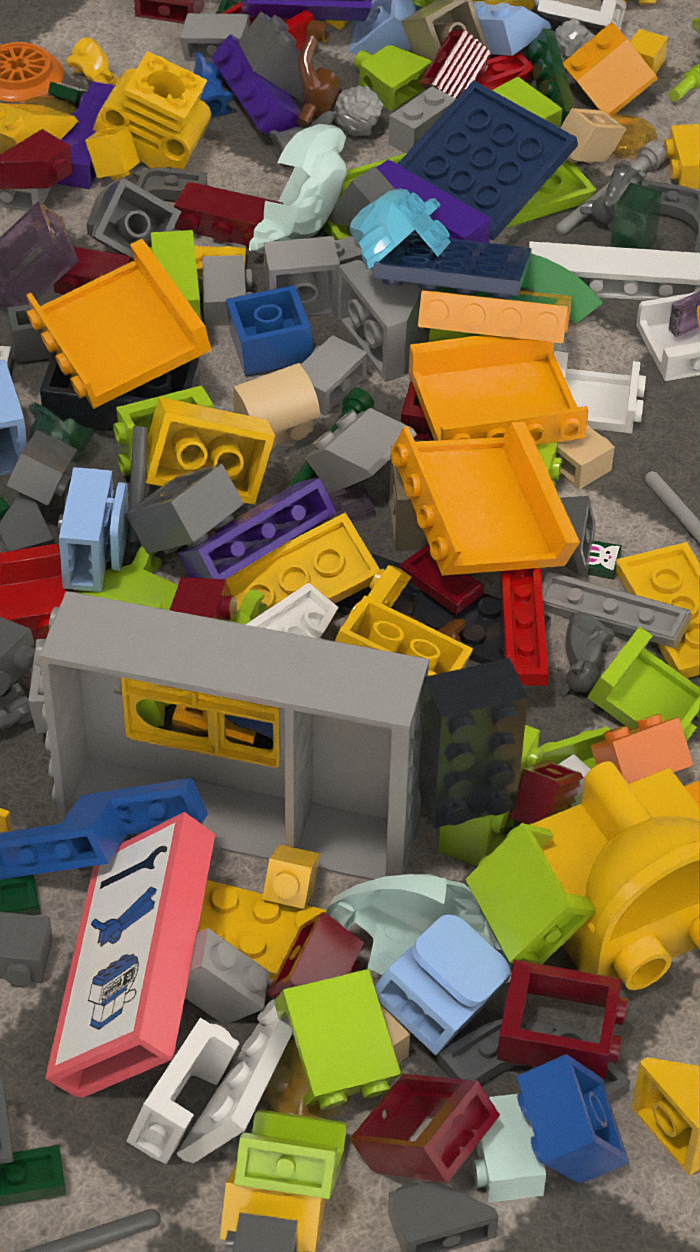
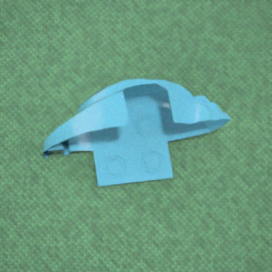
[349,188,451,270]

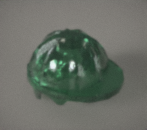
[29,402,95,459]

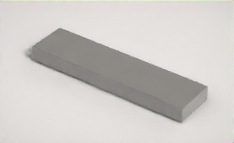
[542,571,692,649]

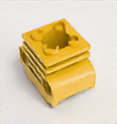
[93,51,211,170]

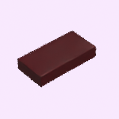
[400,545,483,615]

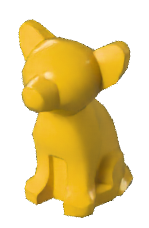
[66,37,119,85]

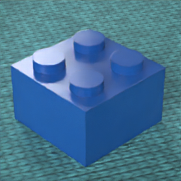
[226,285,313,375]
[516,1054,629,1183]

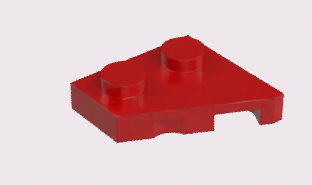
[475,51,534,90]

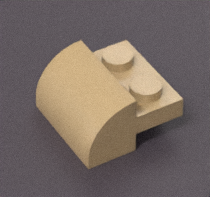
[233,363,320,450]

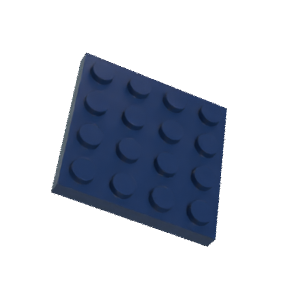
[398,80,578,241]
[373,233,532,299]

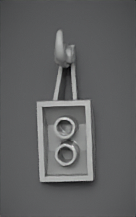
[334,236,423,382]

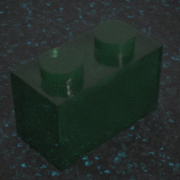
[610,182,662,250]

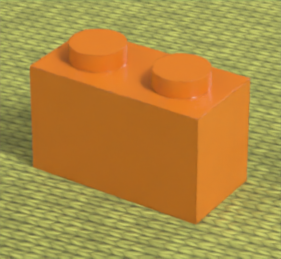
[590,713,693,784]

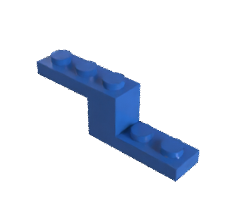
[0,778,208,879]

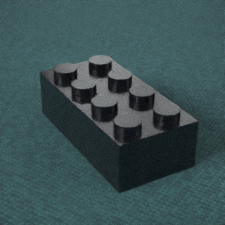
[40,351,201,431]
[418,658,528,828]

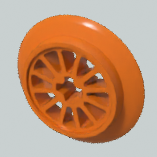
[0,42,64,102]

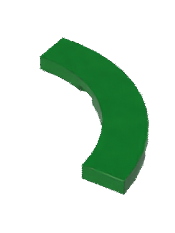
[521,253,603,324]

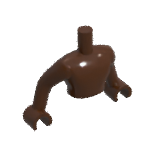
[296,20,342,128]

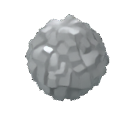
[555,19,595,69]
[332,86,383,137]

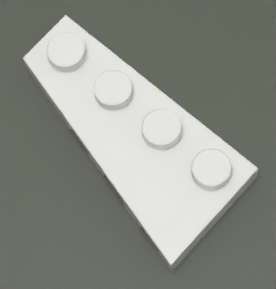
[246,583,339,639]
[176,999,293,1163]

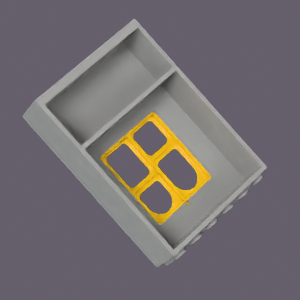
[35,591,429,881]

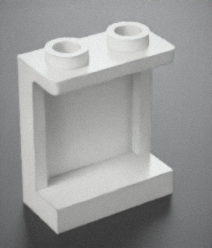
[535,0,627,30]
[636,292,700,381]
[554,351,646,433]
[126,1018,239,1164]

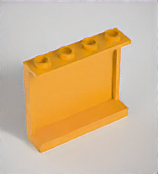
[26,238,212,409]
[409,335,589,445]
[391,421,580,576]

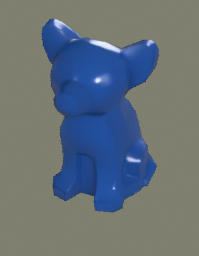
[193,52,234,118]

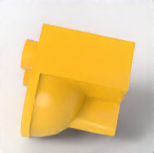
[530,762,700,990]

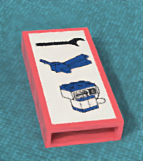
[45,812,215,1098]

